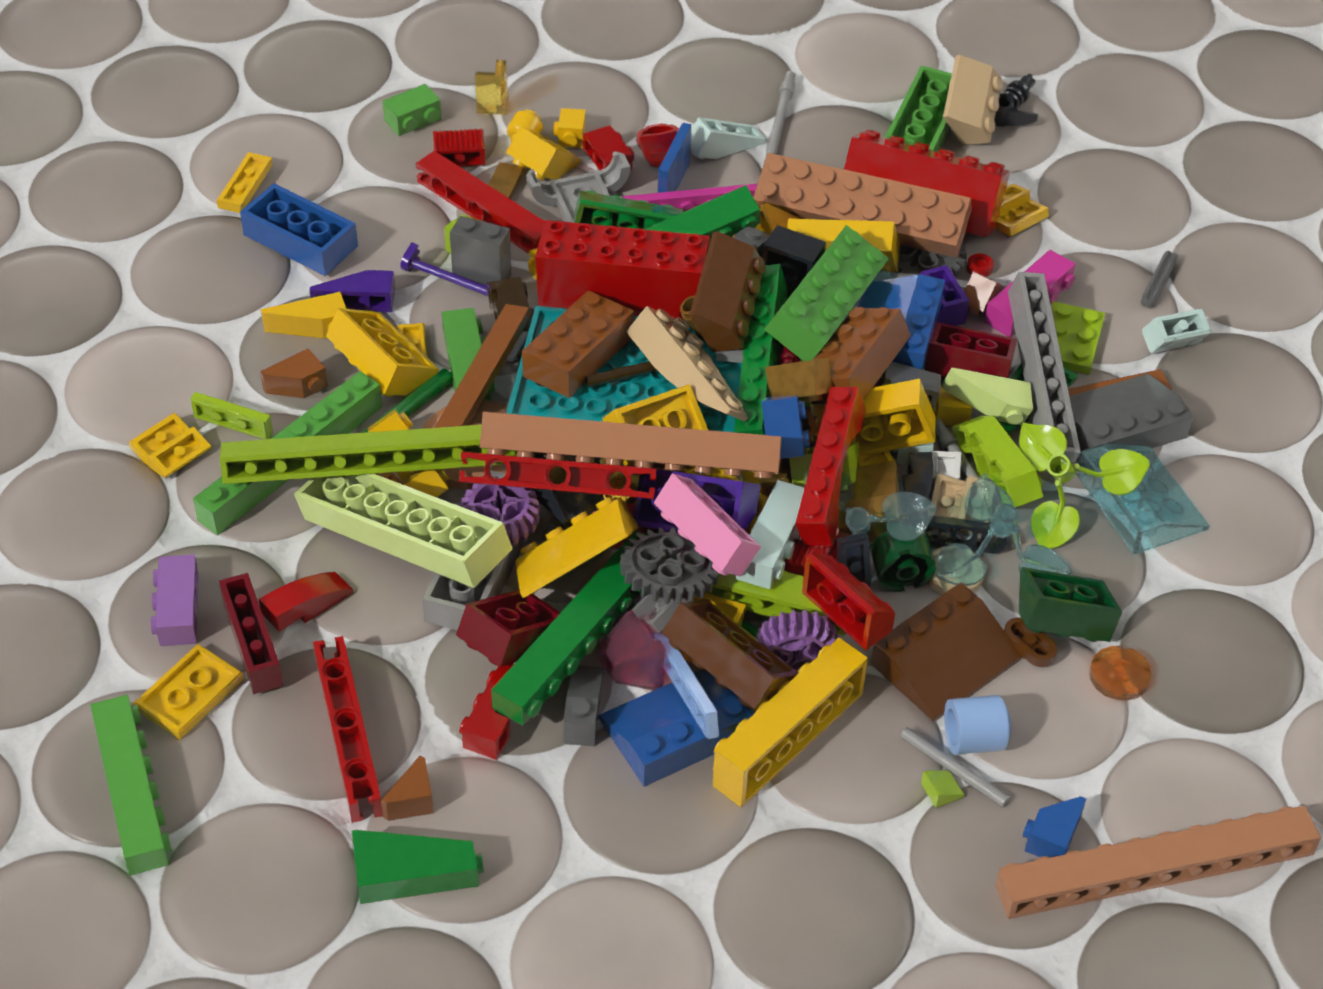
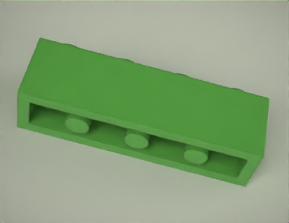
[441,307,495,400]

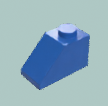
[1022,796,1087,858]

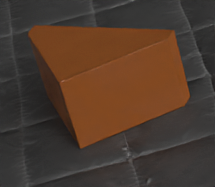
[381,755,434,821]

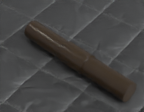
[585,361,658,387]

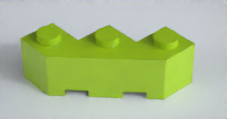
[952,415,1044,508]

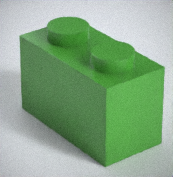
[382,84,442,136]

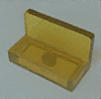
[475,60,508,115]

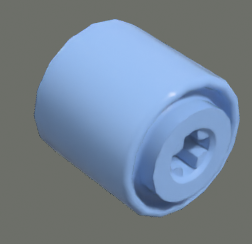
[944,695,1011,755]

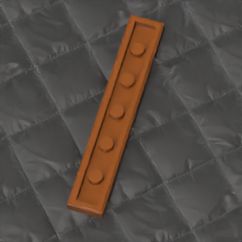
[434,304,532,428]

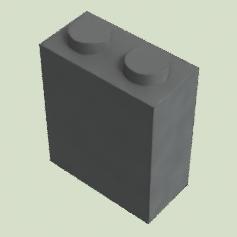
[450,216,512,286]

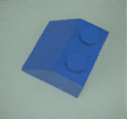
[761,395,810,459]

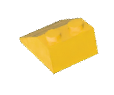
[602,384,708,467]

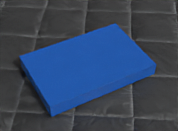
[658,122,692,193]

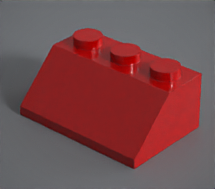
[802,553,896,650]

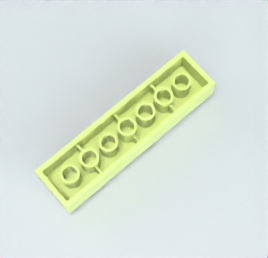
[294,474,512,588]

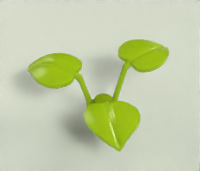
[1019,423,1150,550]

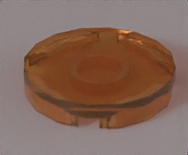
[1089,646,1151,701]

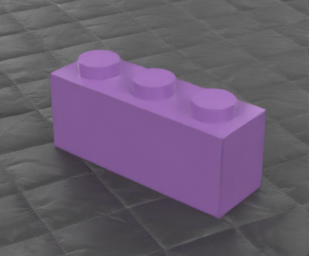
[151,554,199,646]

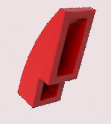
[259,571,354,632]

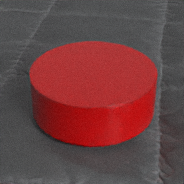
[967,253,994,277]

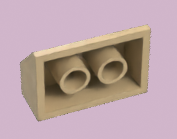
[943,55,1003,145]

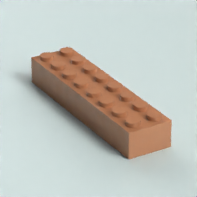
[753,153,972,258]

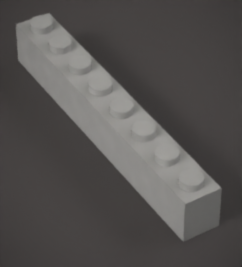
[1008,272,1081,471]

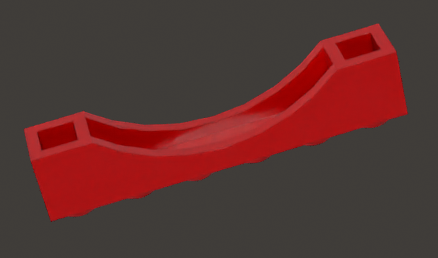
[796,387,866,546]

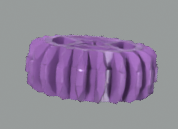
[460,475,540,546]
[757,609,839,672]

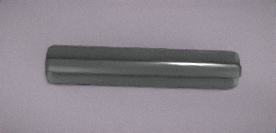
[1141,251,1178,308]

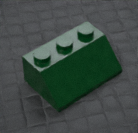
[1019,567,1122,642]

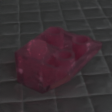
[600,610,666,691]

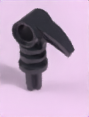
[994,74,1038,127]

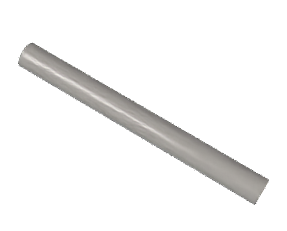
[900,727,1010,807]

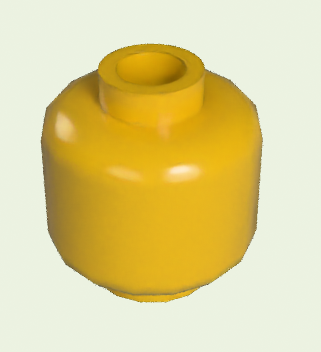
[506,109,543,142]

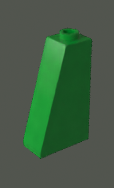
[352,830,484,904]

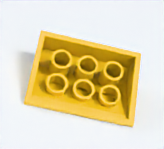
[515,496,639,598]

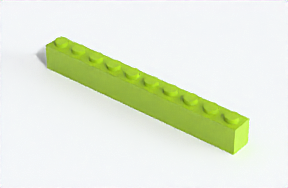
[219,425,517,484]

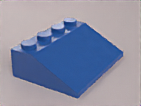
[855,274,945,370]
[599,669,754,787]

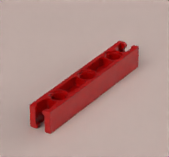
[416,151,545,257]
[459,452,657,499]
[313,636,383,823]

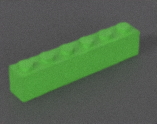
[90,694,172,876]

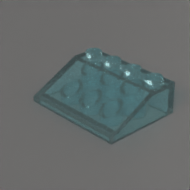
[1076,443,1210,555]

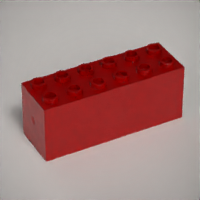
[844,129,1010,237]
[535,220,710,321]

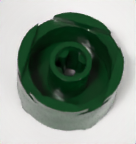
[869,523,936,592]

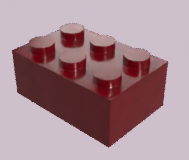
[924,322,1017,379]
[456,589,560,667]

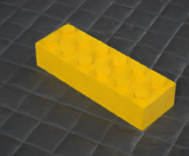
[712,638,868,807]

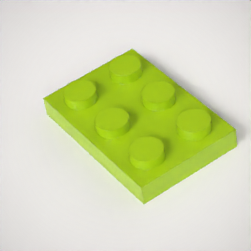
[1051,301,1105,375]

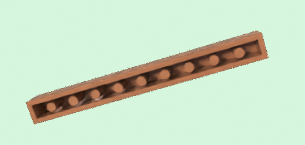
[480,412,782,479]
[995,805,1321,919]

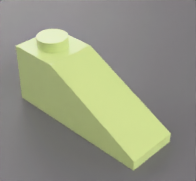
[941,368,1033,425]

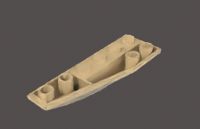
[626,306,748,422]

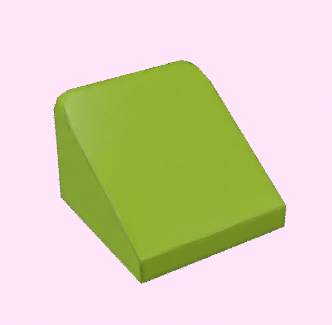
[921,770,964,808]

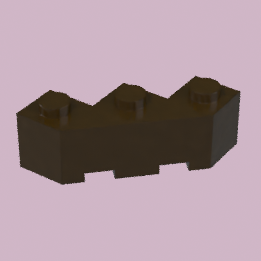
[486,277,534,362]

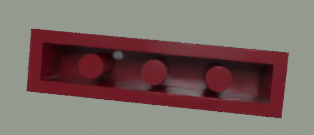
[218,573,283,695]

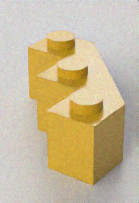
[368,409,450,497]

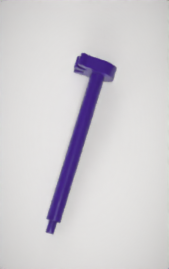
[400,242,488,296]

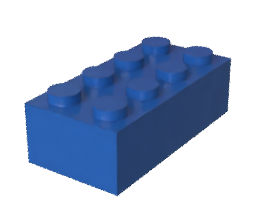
[240,183,358,276]

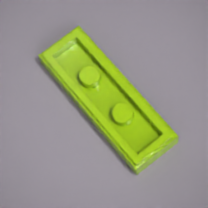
[190,392,273,439]

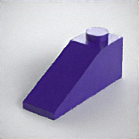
[309,270,395,312]

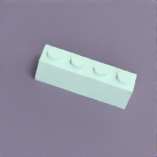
[736,480,804,590]

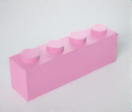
[654,473,761,577]

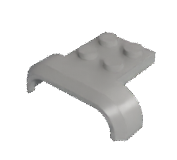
[526,152,630,223]

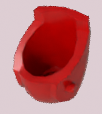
[636,124,679,167]

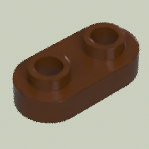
[1004,617,1057,667]

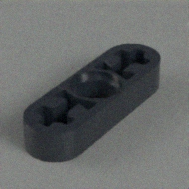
[922,515,1007,554]

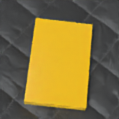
[133,644,244,740]

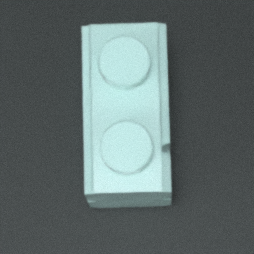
[1142,309,1210,354]

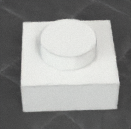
[932,451,962,482]

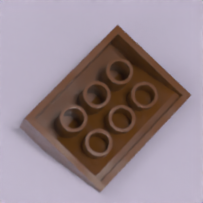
[871,582,1022,722]

